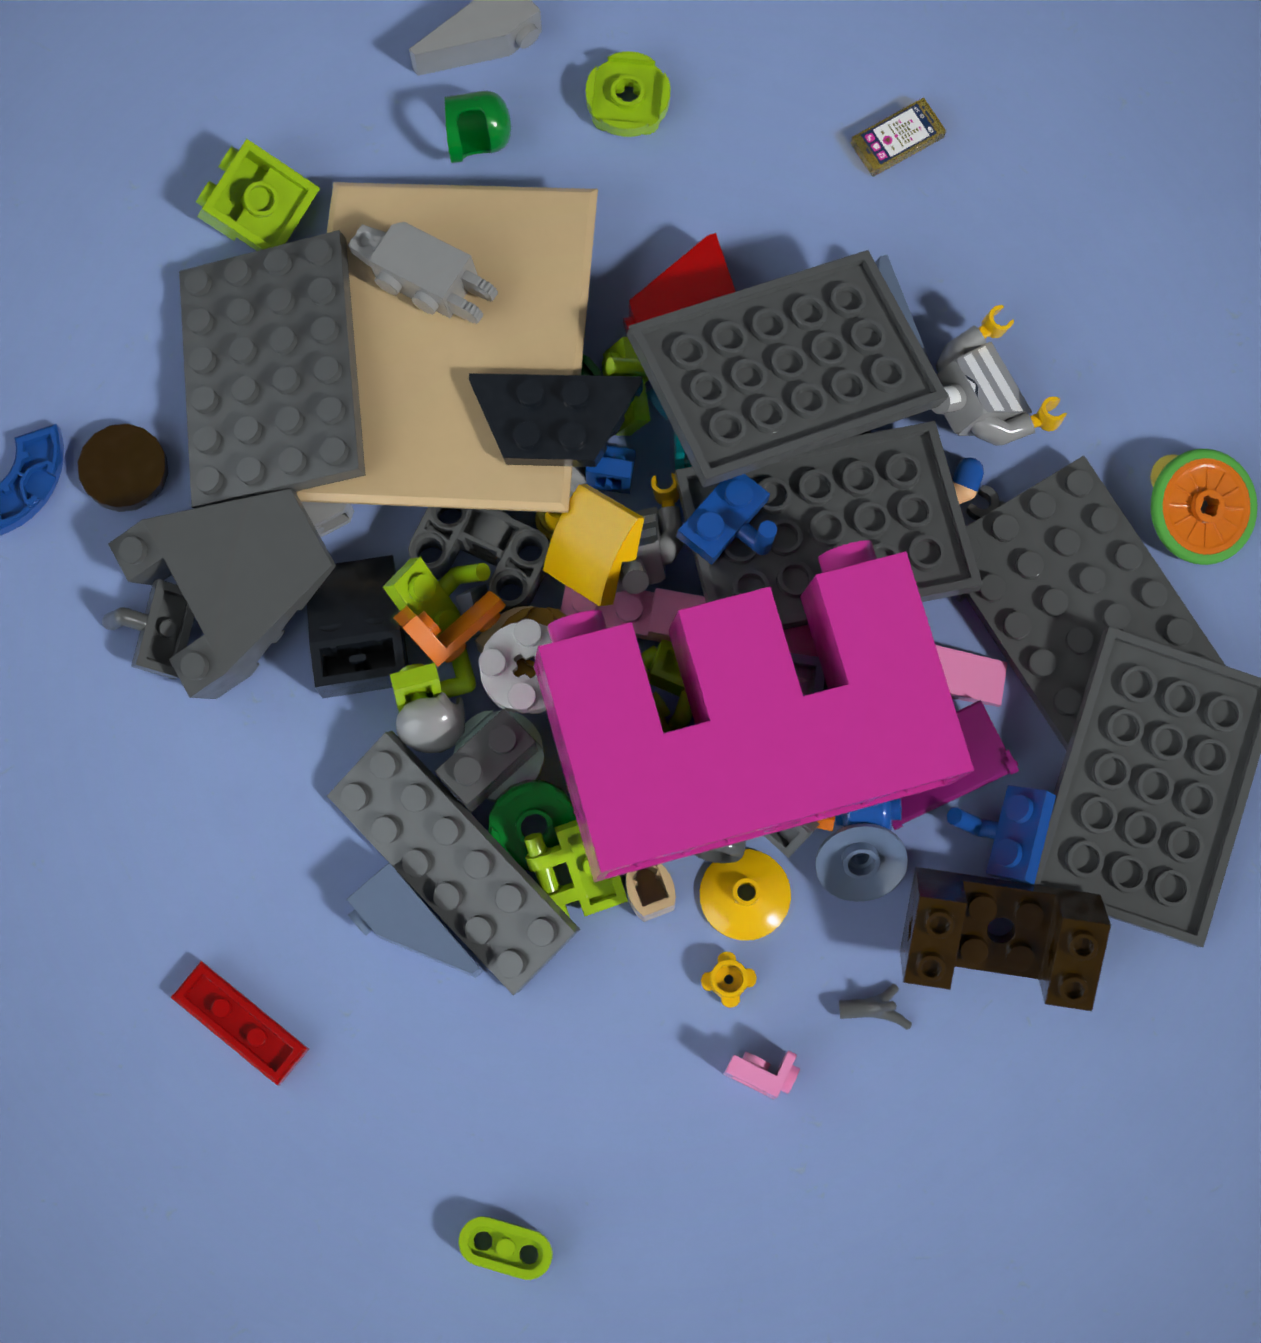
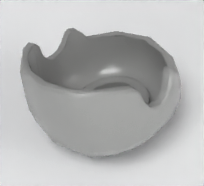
[396,693,465,753]

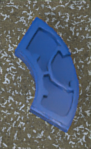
[0,424,64,536]

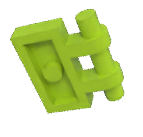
[524,820,628,918]

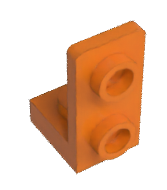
[393,591,506,667]

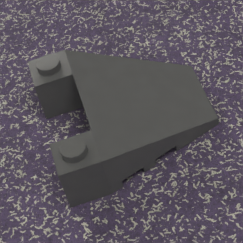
[108,489,336,699]

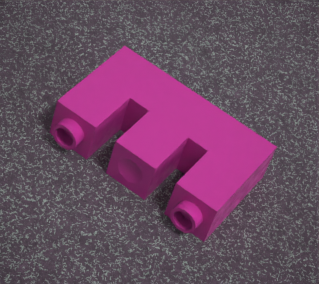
[534,540,974,882]

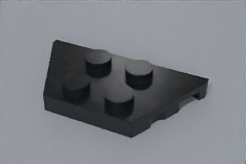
[469,373,643,467]

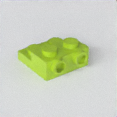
[196,138,320,251]

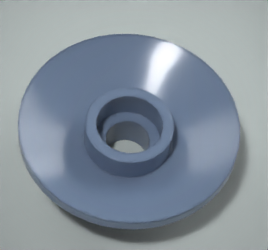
[815,823,908,902]

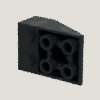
[307,555,409,699]

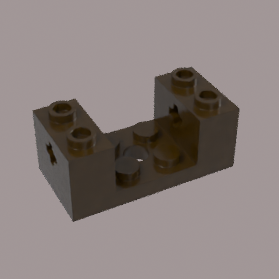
[900,867,1111,1011]

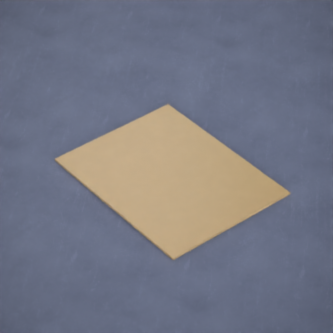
[296,182,598,513]

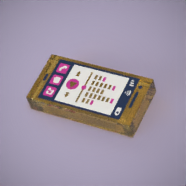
[850,97,946,177]

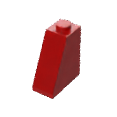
[623,233,736,335]

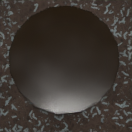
[78,424,168,512]

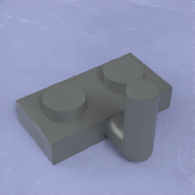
[102,579,195,679]

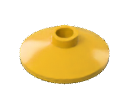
[699,849,791,941]

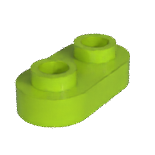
[458,1216,553,1280]

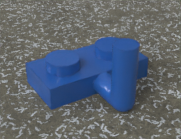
[676,474,777,565]
[946,785,1056,885]

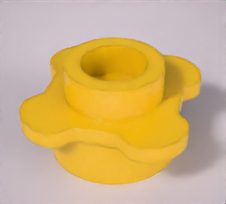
[701,952,757,1008]

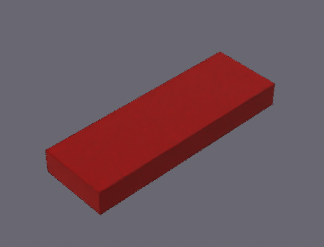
[171,961,309,1086]

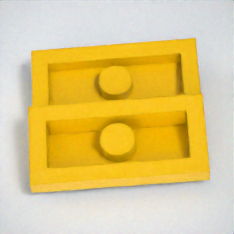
[543,484,644,607]

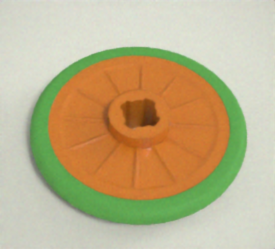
[1150,449,1258,565]

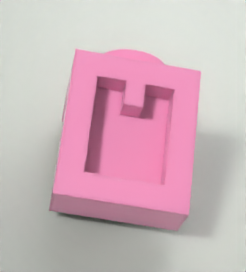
[723,1050,800,1100]

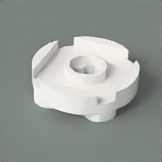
[478,619,552,714]

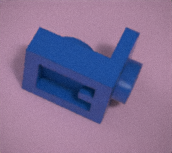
[585,446,636,494]

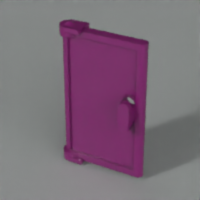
[892,700,1019,830]

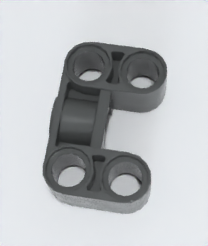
[408,507,549,614]

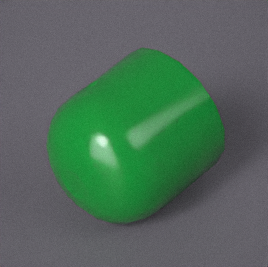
[444,90,511,163]

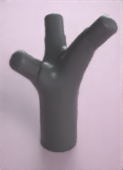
[839,984,912,1030]

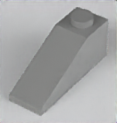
[409,0,542,76]

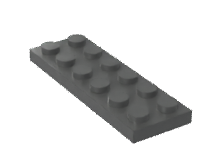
[327,731,580,995]

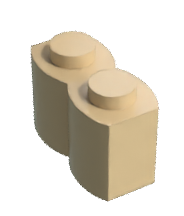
[623,864,676,922]

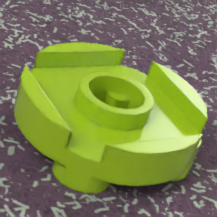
[586,51,670,137]

